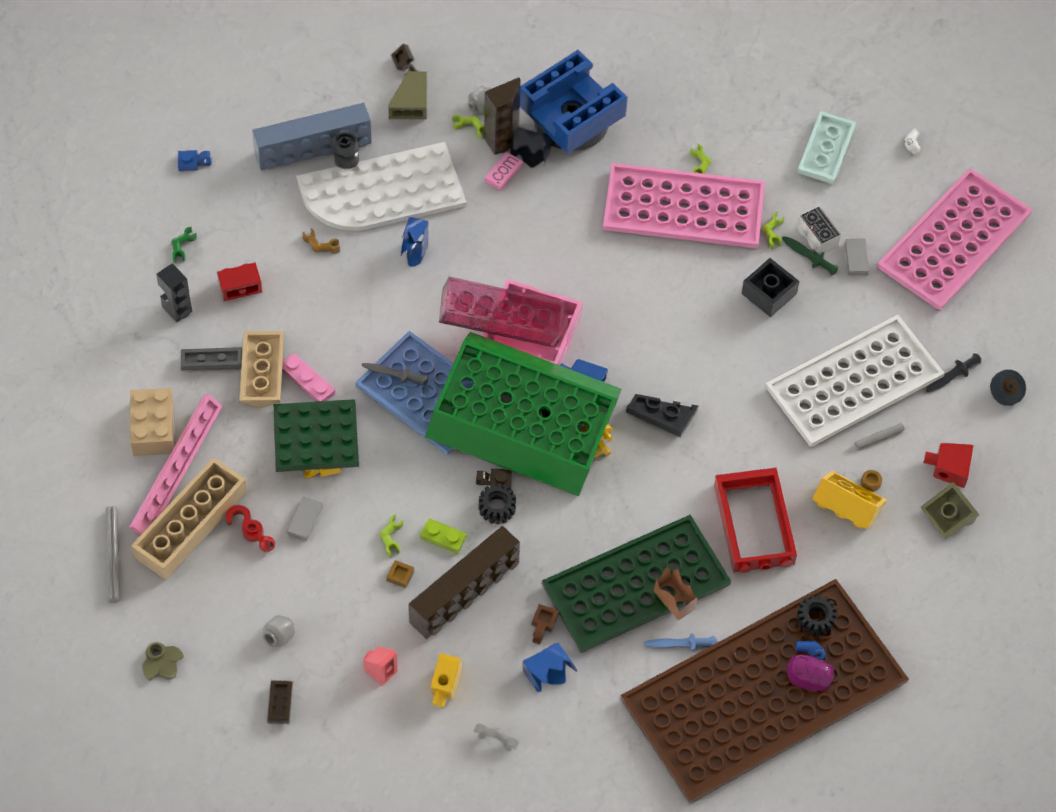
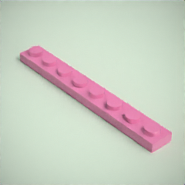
[129,394,222,536]

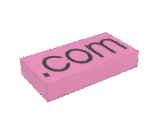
[485,153,523,191]

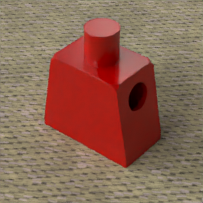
[923,443,974,488]

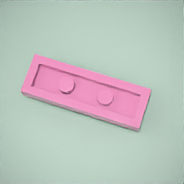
[282,353,336,402]

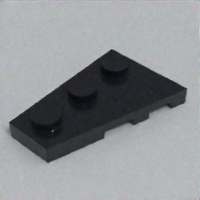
[626,394,699,438]

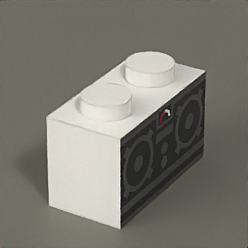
[797,207,841,254]

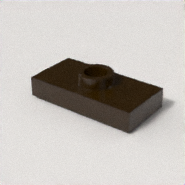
[267,680,293,724]

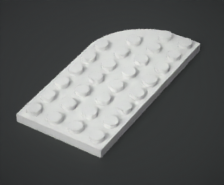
[296,142,466,231]

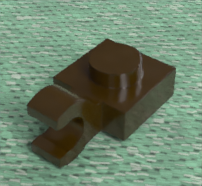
[391,43,417,75]
[476,469,512,491]

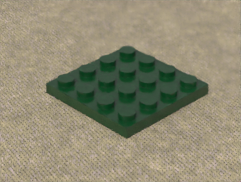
[273,399,359,472]

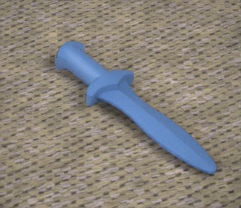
[644,633,717,652]

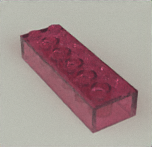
[439,276,565,348]

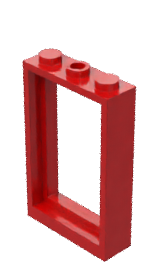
[714,467,797,573]

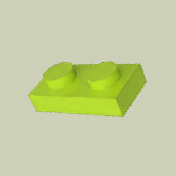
[420,518,467,554]

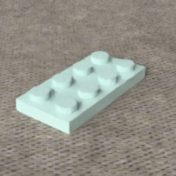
[797,111,857,184]

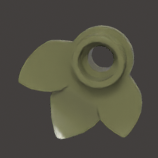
[142,642,184,680]

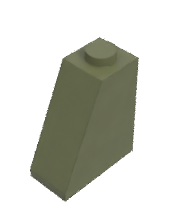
[388,71,427,119]

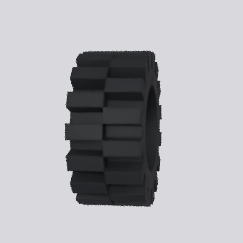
[478,484,516,524]
[797,595,837,637]

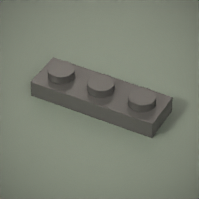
[181,347,242,371]

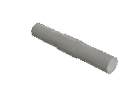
[854,423,905,450]

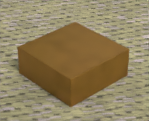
[386,560,414,588]

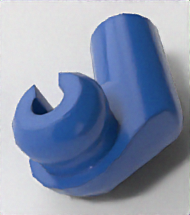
[796,641,826,660]

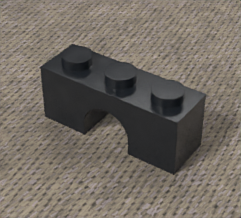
[156,263,192,322]

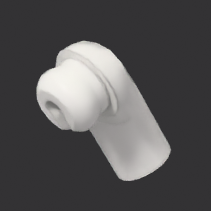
[904,129,921,154]

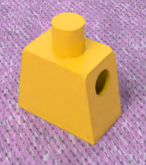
[430,653,463,708]

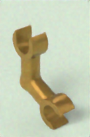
[302,228,340,253]

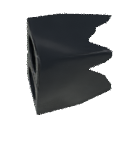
[507,127,552,168]

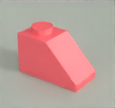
[363,646,398,686]

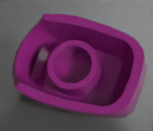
[787,655,834,691]

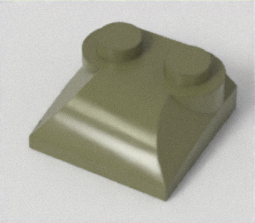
[920,482,979,539]

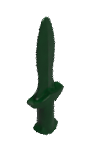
[782,236,838,275]

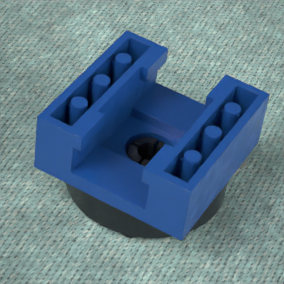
[520,50,628,154]

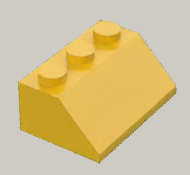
[812,471,887,529]

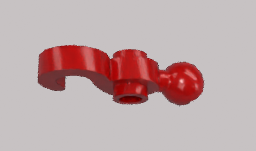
[226,505,275,552]

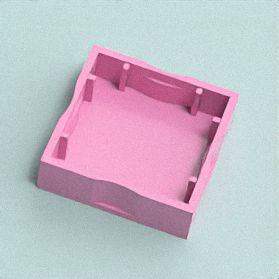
[483,279,583,365]

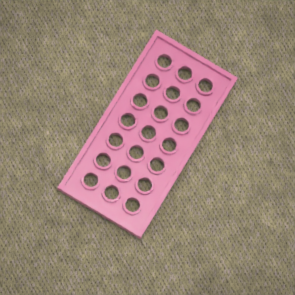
[603,163,765,249]
[877,168,1032,311]

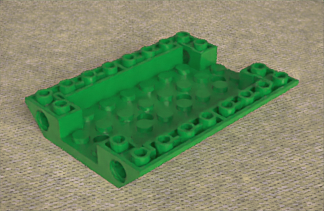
[425,332,622,497]

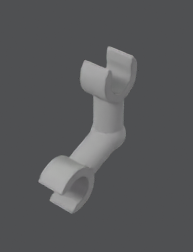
[473,724,519,751]

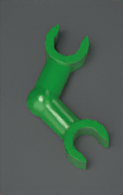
[171,227,197,264]

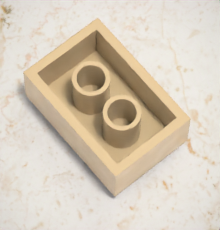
[130,388,175,456]

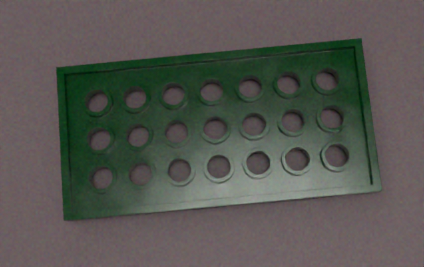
[542,514,731,653]

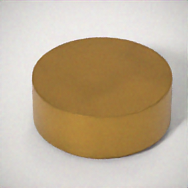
[861,470,882,491]

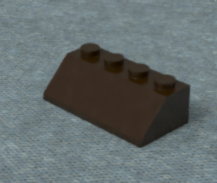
[484,77,521,155]

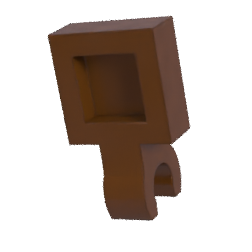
[531,604,559,645]

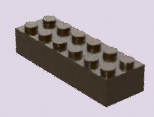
[408,525,520,639]

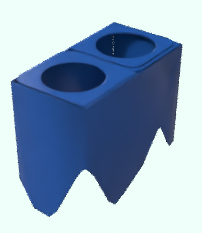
[400,217,429,267]
[523,642,577,692]

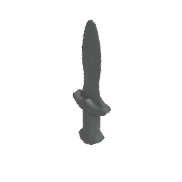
[362,363,428,386]

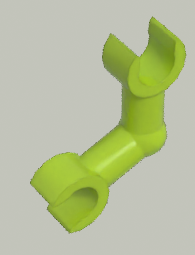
[452,115,484,139]
[690,143,712,174]
[762,211,785,249]
[379,514,403,557]

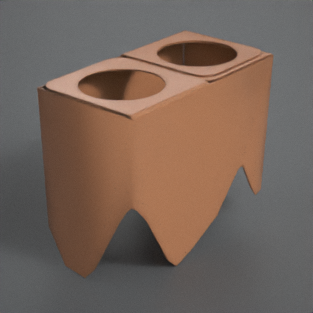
[653,567,697,620]

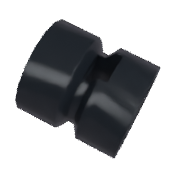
[332,132,359,169]

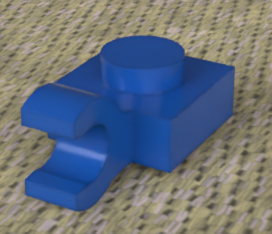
[178,150,212,171]

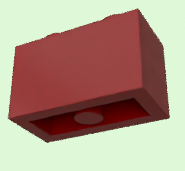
[217,262,263,301]

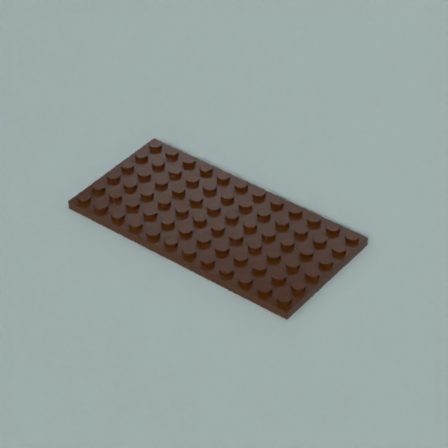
[620,579,909,804]

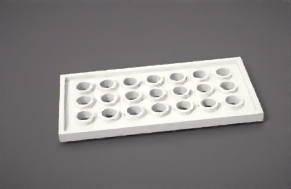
[765,315,945,447]

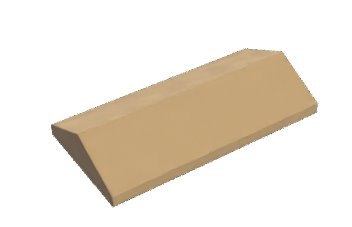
[239,331,285,408]

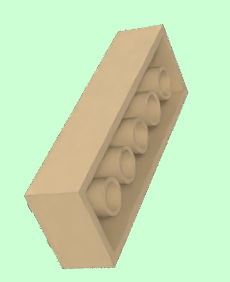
[131,457,247,580]

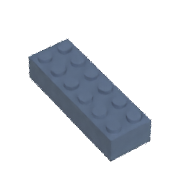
[252,103,372,170]

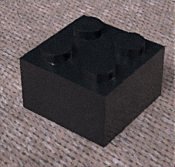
[741,258,800,317]

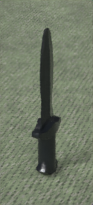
[926,353,981,392]

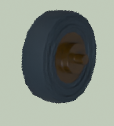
[990,369,1026,406]

